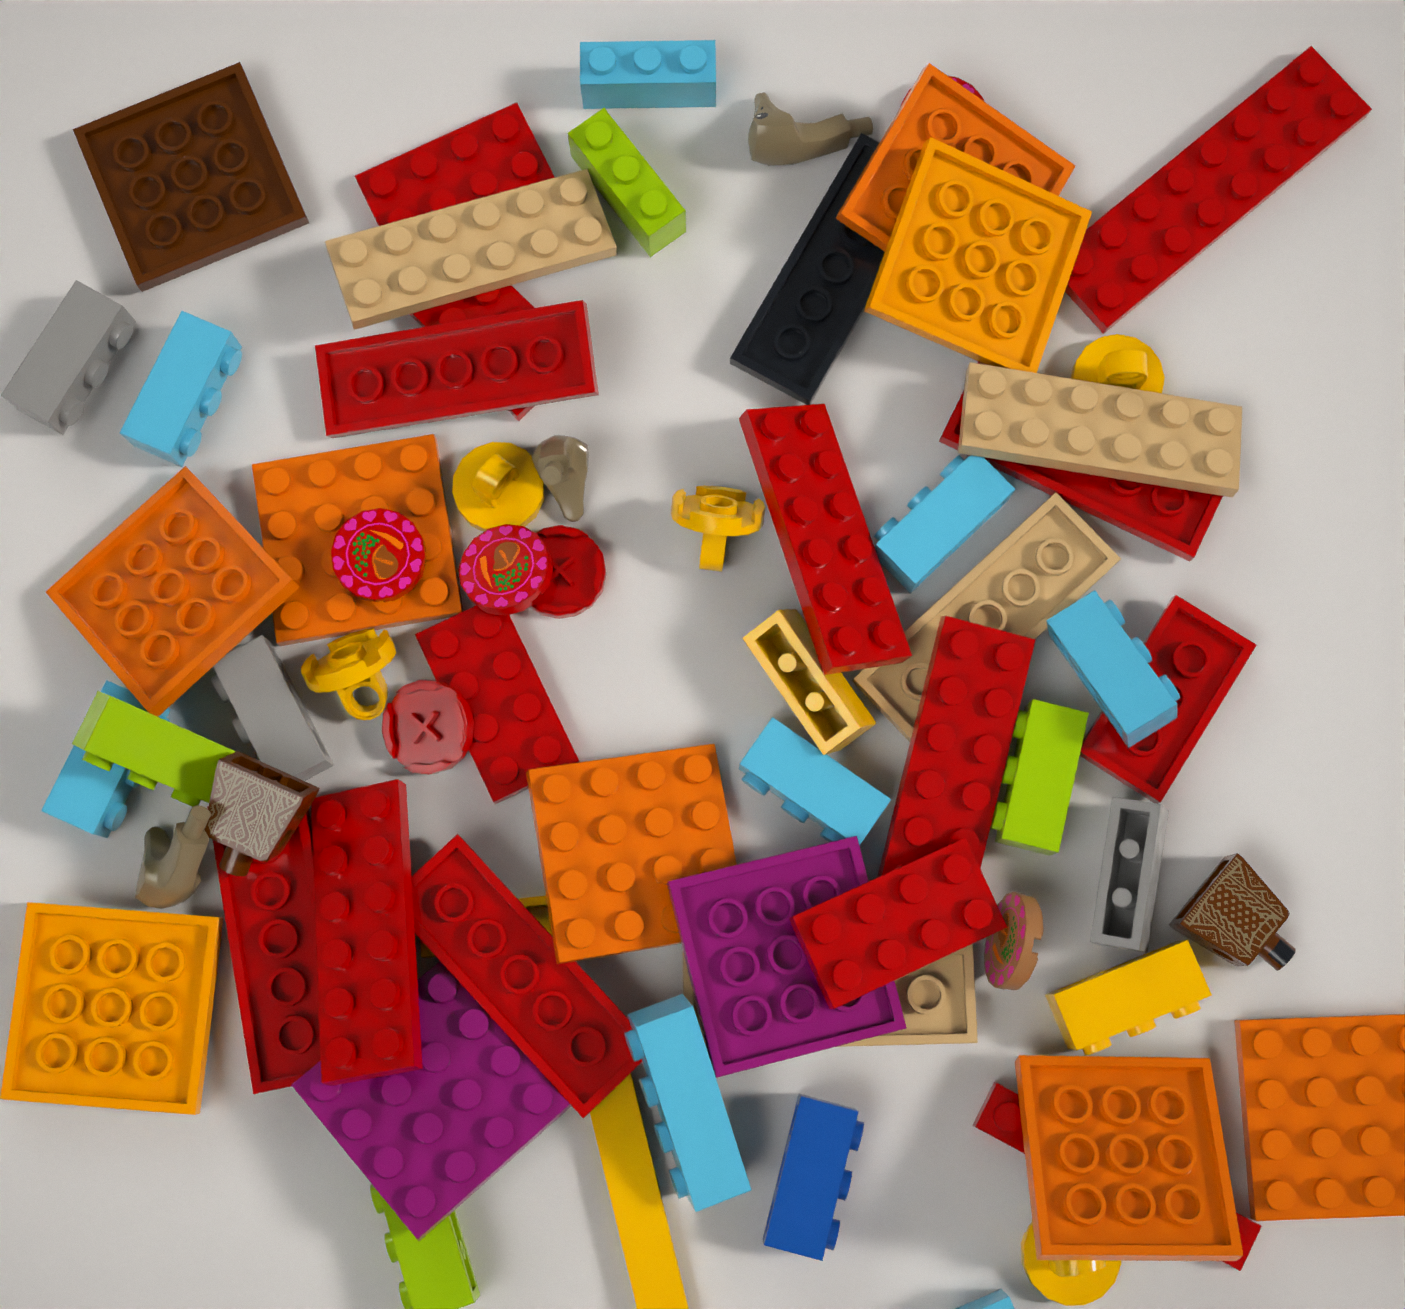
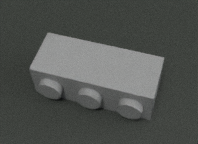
[1,280,136,435]
[211,635,334,781]
[1090,797,1169,953]

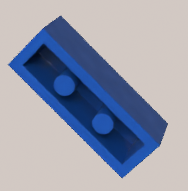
[762,1093,864,1261]

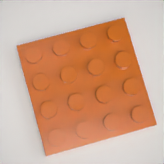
[836,63,1075,252]
[252,434,463,646]
[45,466,300,717]
[526,744,737,964]
[1234,1014,1405,1221]
[1015,1055,1243,1261]

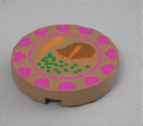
[984,891,1043,991]

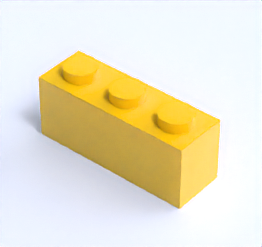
[742,609,877,755]
[1045,940,1212,1055]

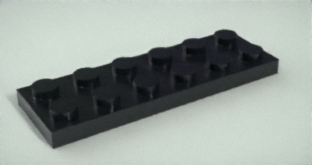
[730,133,885,405]

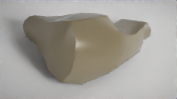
[748,92,873,166]
[532,435,589,522]
[135,806,211,909]

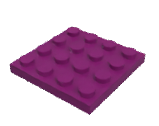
[667,836,907,1078]
[291,961,572,1241]

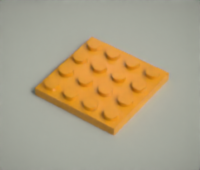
[864,137,1092,373]
[0,902,224,1115]

